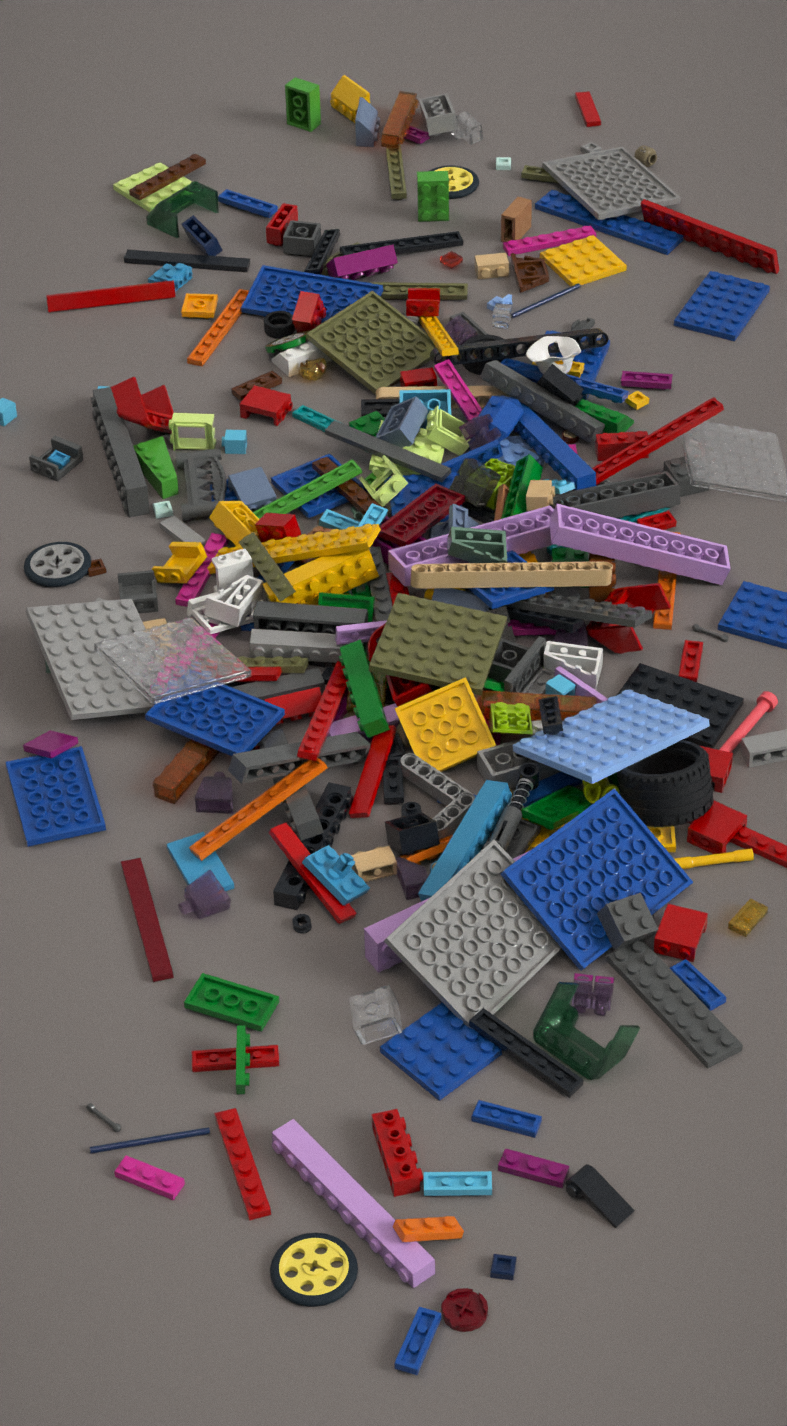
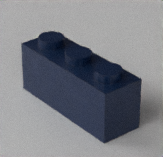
[181,215,223,256]

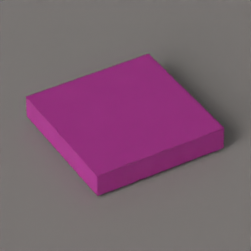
[23,730,78,759]

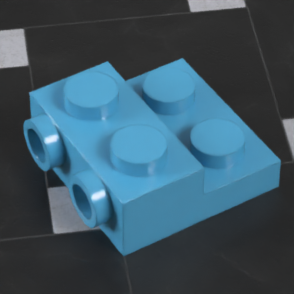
[148,263,193,292]

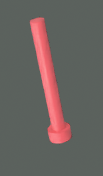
[719,691,778,753]

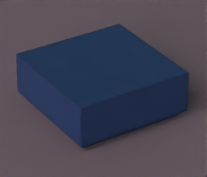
[490,1254,517,1280]

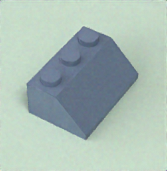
[355,97,381,147]
[376,396,428,448]
[432,588,489,612]

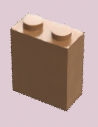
[501,197,532,242]

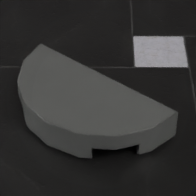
[571,318,595,331]

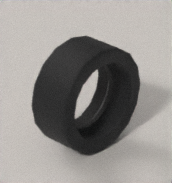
[264,311,295,338]

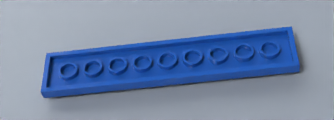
[535,190,684,255]

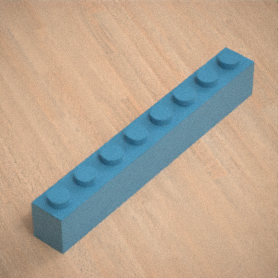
[418,780,512,902]

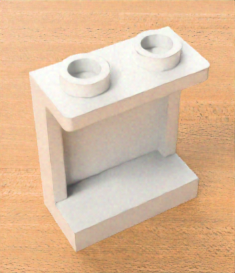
[212,549,253,593]

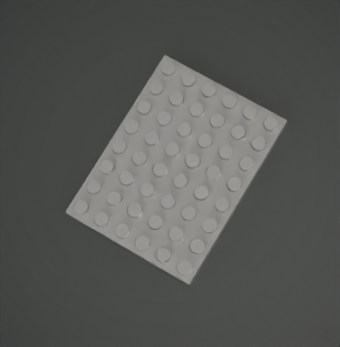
[542,146,681,220]
[25,599,164,720]
[384,840,562,1029]

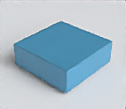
[47,450,71,469]

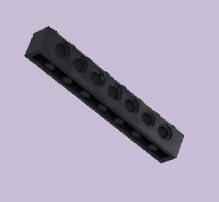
[273,782,354,910]

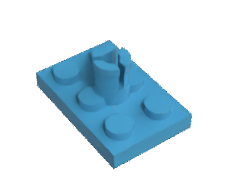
[302,845,370,906]

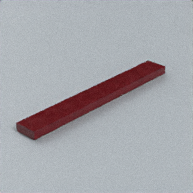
[121,858,174,982]

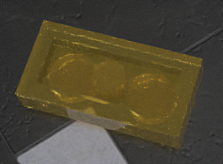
[728,898,768,937]

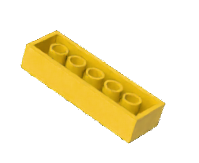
[262,549,379,605]

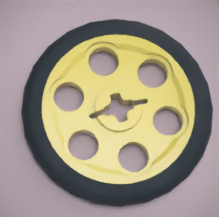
[430,165,479,199]
[270,1233,358,1307]

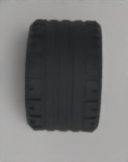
[617,740,714,827]

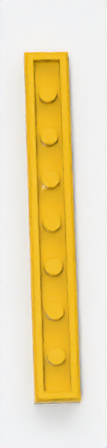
[418,316,459,356]

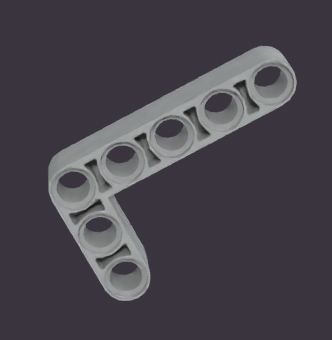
[400,753,475,839]

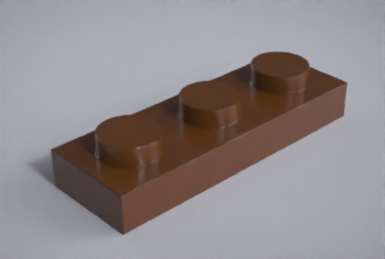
[231,370,282,401]

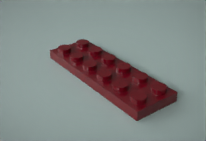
[377,484,465,547]

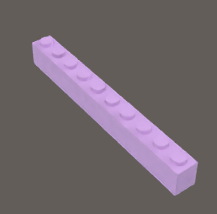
[272,1119,435,1288]

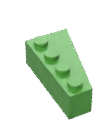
[133,436,179,499]

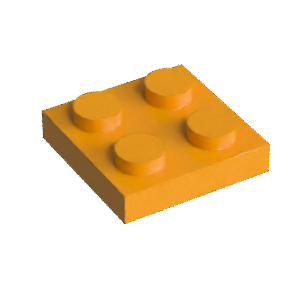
[181,293,218,319]

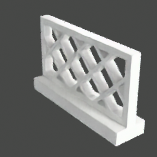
[187,589,263,635]

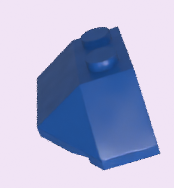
[472,396,524,447]

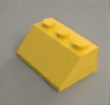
[330,75,370,123]
[209,501,261,547]

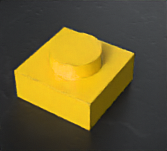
[625,391,649,410]

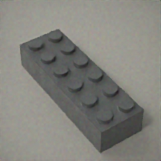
[253,601,368,649]

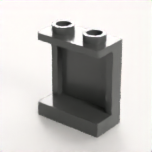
[29,435,83,481]
[118,570,158,613]

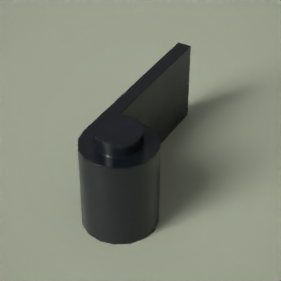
[565,1164,635,1228]

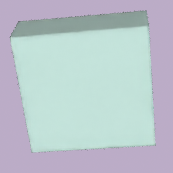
[496,157,511,170]
[152,501,173,519]

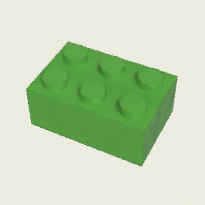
[285,77,321,132]
[417,171,449,222]

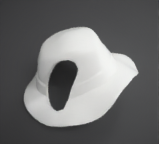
[526,336,581,374]

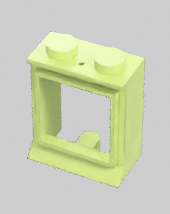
[426,406,472,456]
[169,413,216,451]
[359,455,408,507]

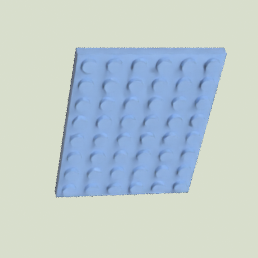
[513,690,710,784]

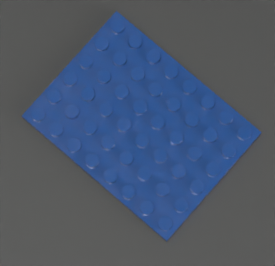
[501,788,693,971]

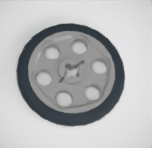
[24,542,91,587]

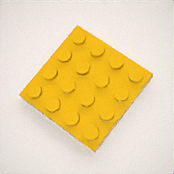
[540,235,627,287]
[395,677,496,772]

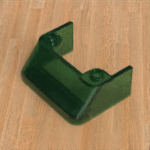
[146,181,219,238]
[533,982,640,1080]

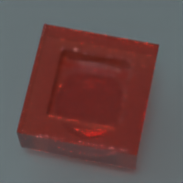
[440,251,463,268]

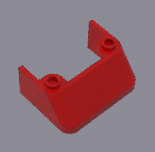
[111,377,174,434]
[586,583,671,654]

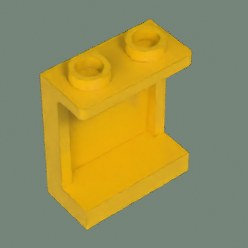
[152,542,207,583]

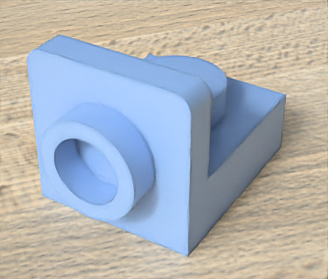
[487,294,513,315]

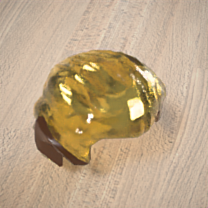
[298,358,327,381]

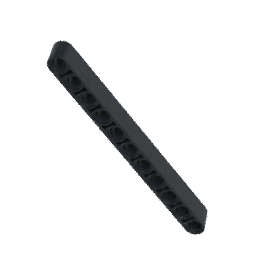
[430,328,609,365]

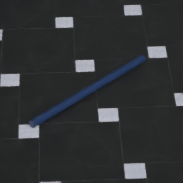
[510,283,580,318]
[90,1127,210,1154]

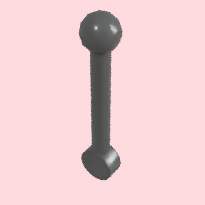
[692,624,729,642]
[86,1103,121,1132]

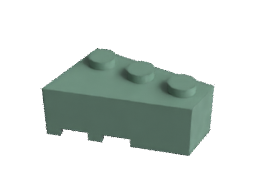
[447,527,507,563]

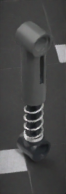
[483,762,540,852]

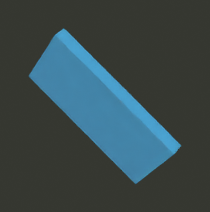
[166,832,235,901]

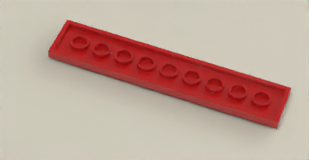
[641,199,780,274]

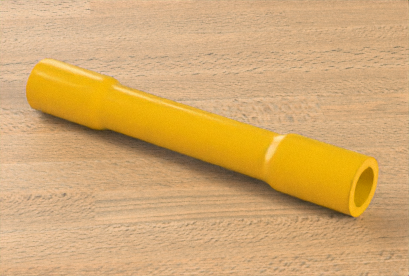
[674,848,754,869]

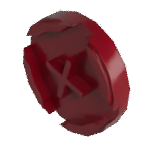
[441,1288,488,1332]

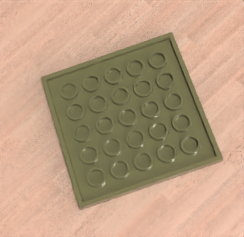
[306,290,436,394]
[369,593,507,695]

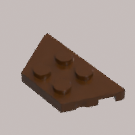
[511,253,549,293]

